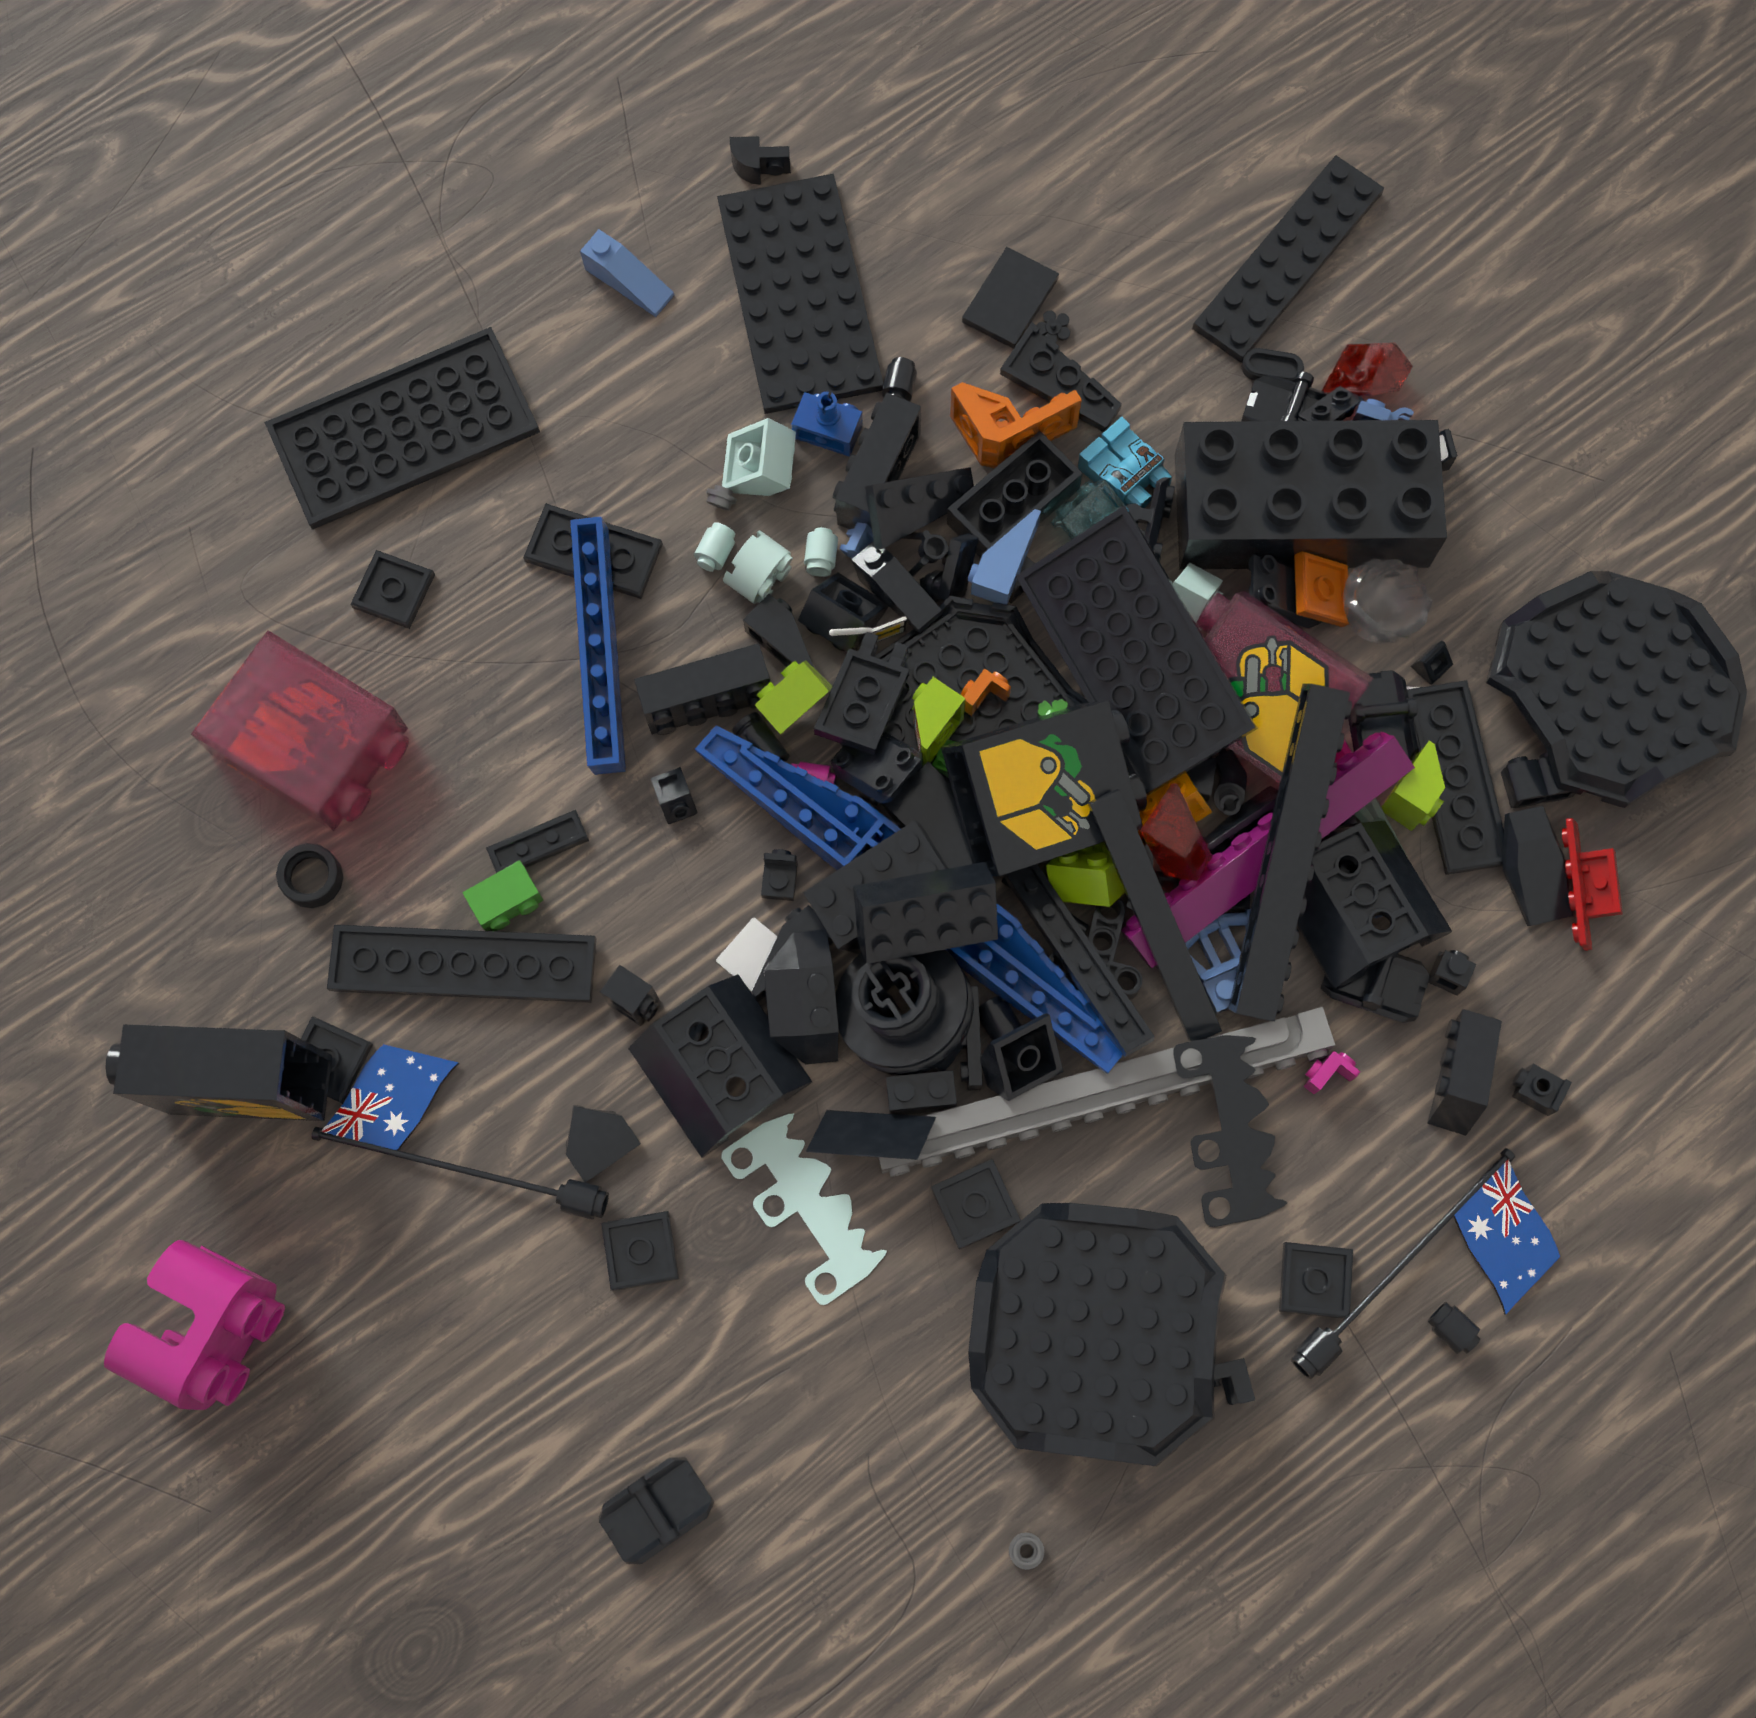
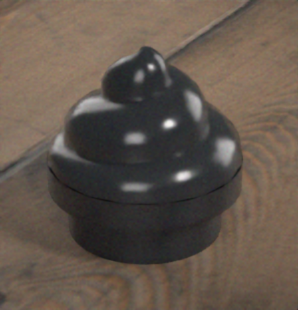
[919,570,945,602]

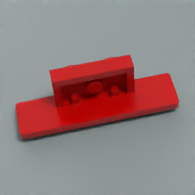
[1562,818,1623,951]

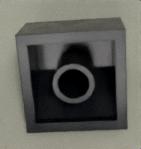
[797,572,889,652]
[980,1013,1064,1101]

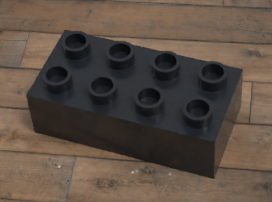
[1174,420,1447,570]

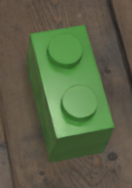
[462,860,544,931]

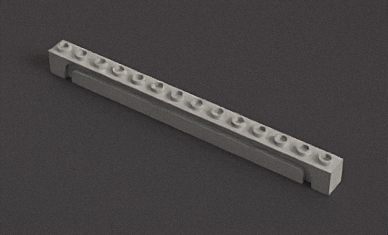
[878,1007,1335,1177]

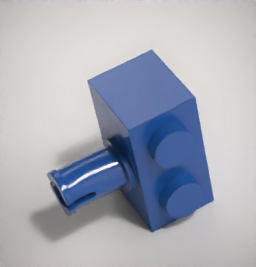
[791,391,863,457]

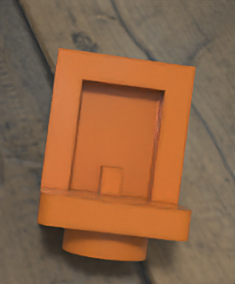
[960,669,1011,716]

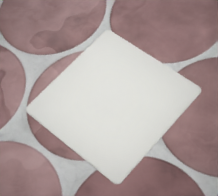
[716,918,777,991]

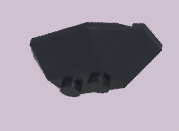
[764,929,839,1065]

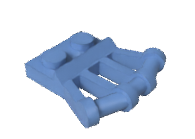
[1185,909,1251,1015]

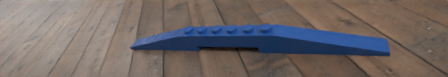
[695,725,1123,1074]

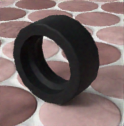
[276,843,343,908]

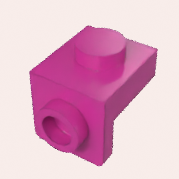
[1304,1051,1360,1094]

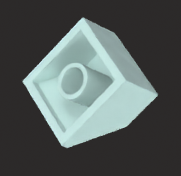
[722,418,796,496]

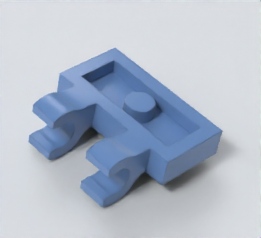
[1351,399,1414,421]

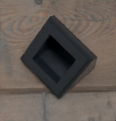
[1411,641,1453,685]

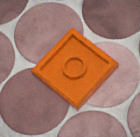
[1294,551,1350,627]

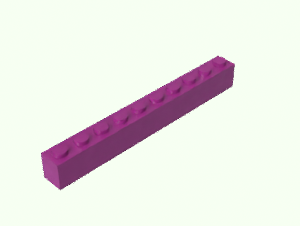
[1121,731,1415,968]

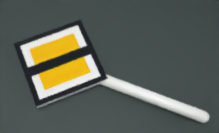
[829,616,907,642]

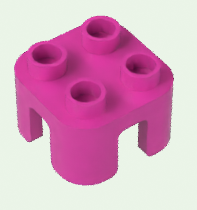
[104,1240,285,1410]

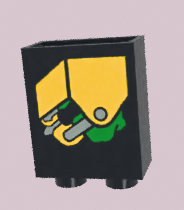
[941,700,1147,876]
[105,1024,332,1121]

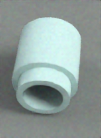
[694,523,735,572]
[804,527,838,577]

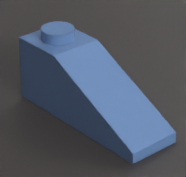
[580,229,674,317]
[968,509,1041,605]

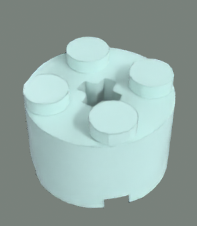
[723,530,793,604]

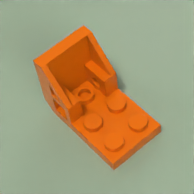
[950,382,1082,469]

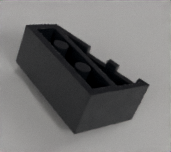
[1427,1009,1502,1136]

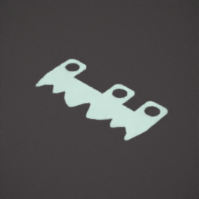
[722,1113,887,1305]

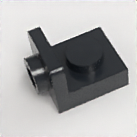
[650,767,698,824]
[761,849,798,901]

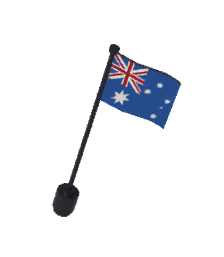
[312,1044,609,1220]
[1291,1148,1560,1379]

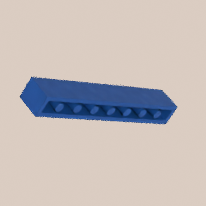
[570,517,626,775]

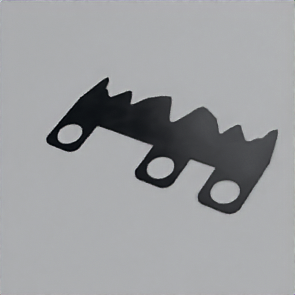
[1173,1035,1287,1227]

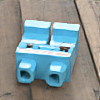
[1078,417,1172,508]

